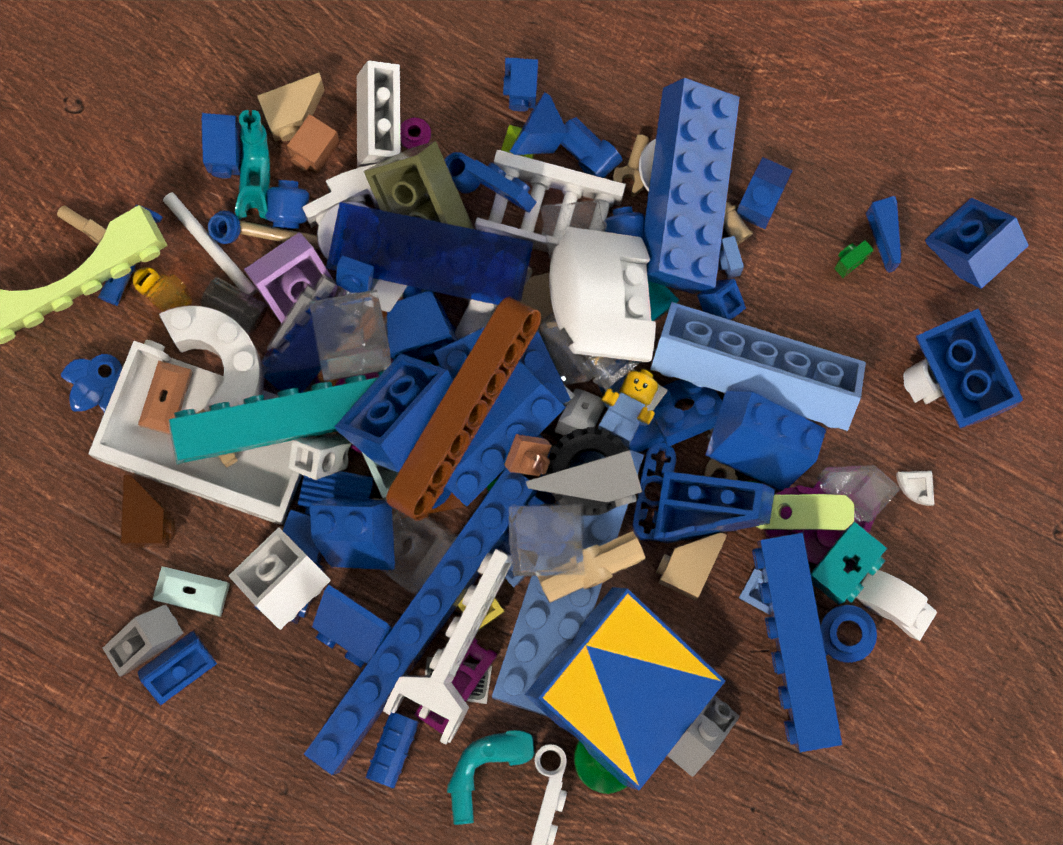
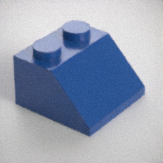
[925,198,1029,289]
[310,498,395,570]

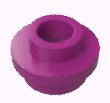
[400,118,431,149]

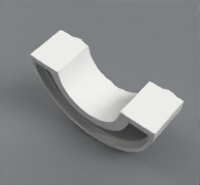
[159,306,264,407]

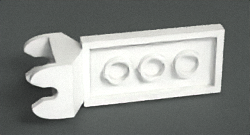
[383,549,515,745]

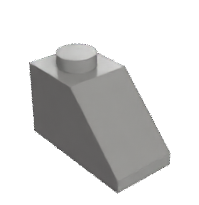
[103,604,183,677]

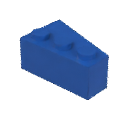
[654,471,775,544]

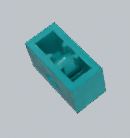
[810,522,887,605]

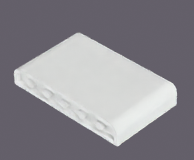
[88,340,317,525]

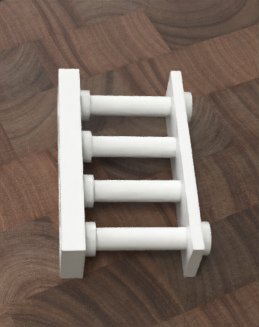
[475,150,626,254]

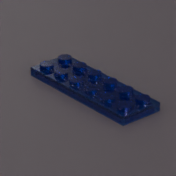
[326,202,534,305]

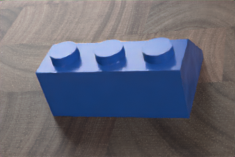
[916,308,1023,429]
[334,353,453,473]
[705,391,826,491]

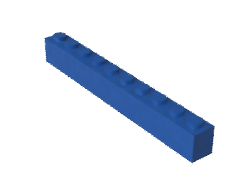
[304,468,538,775]

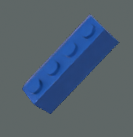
[445,361,566,507]

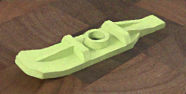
[756,494,854,530]

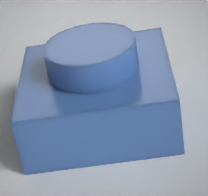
[718,236,744,279]

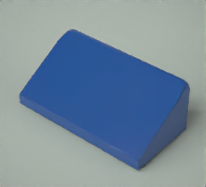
[137,631,217,706]

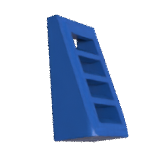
[866,196,901,273]

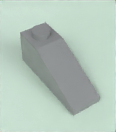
[526,450,642,507]

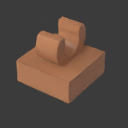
[504,434,552,476]

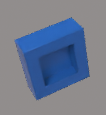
[336,255,374,297]

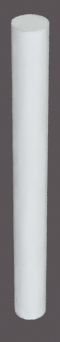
[163,192,257,298]

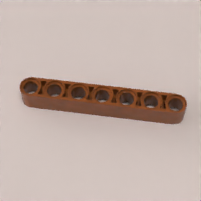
[386,297,541,521]

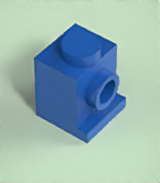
[503,57,538,111]

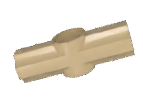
[537,531,646,603]

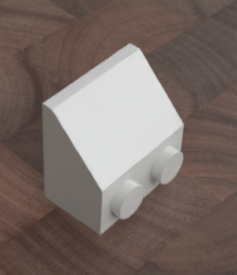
[229,527,331,630]

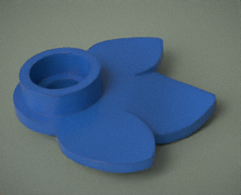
[61,354,122,413]

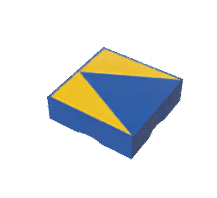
[524,587,725,790]

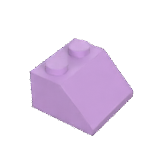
[244,232,344,323]

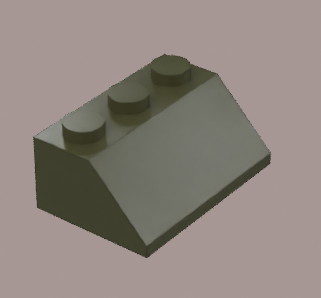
[363,141,475,261]

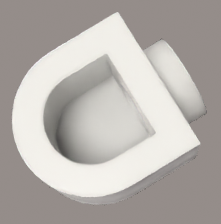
[903,358,943,405]

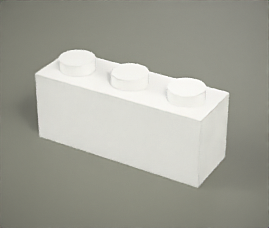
[357,61,401,168]

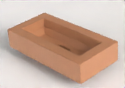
[138,360,193,435]

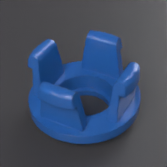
[820,605,877,663]

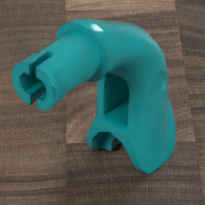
[235,110,270,220]
[447,730,534,825]

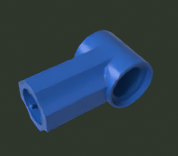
[560,117,623,178]

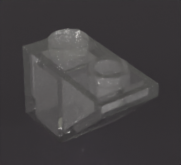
[817,465,901,523]

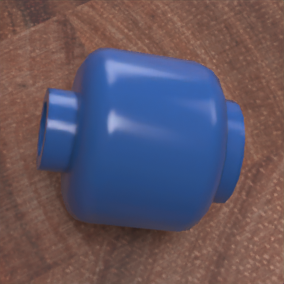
[265,180,309,229]
[603,206,645,239]

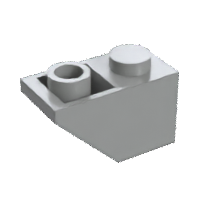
[667,695,740,777]

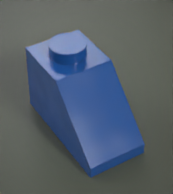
[202,113,242,178]
[737,157,793,229]

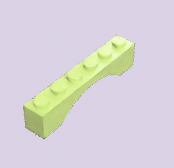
[0,205,168,344]

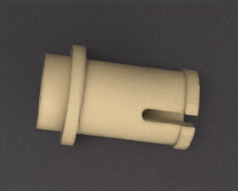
[723,202,753,245]

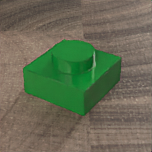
[834,240,874,278]

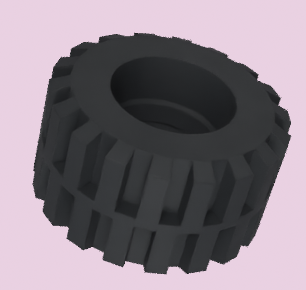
[546,427,629,516]

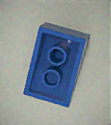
[312,584,392,668]

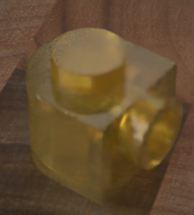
[144,274,192,312]

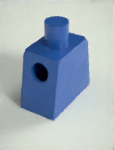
[387,282,457,361]

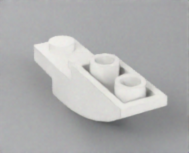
[302,164,379,228]

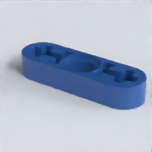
[632,443,676,541]

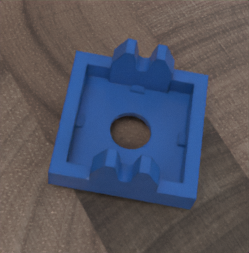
[653,379,722,447]

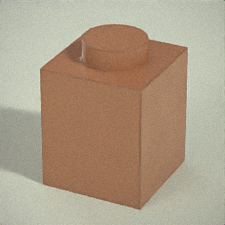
[287,114,340,174]

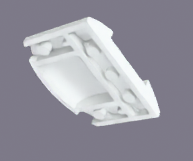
[549,227,656,362]

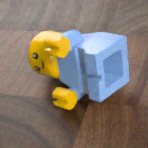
[598,369,658,447]

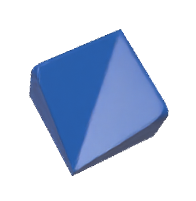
[697,279,746,320]

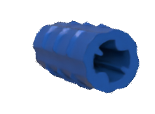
[365,712,419,789]

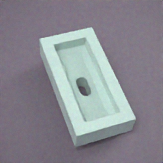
[153,566,230,617]

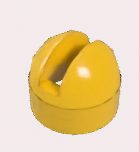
[133,267,161,295]

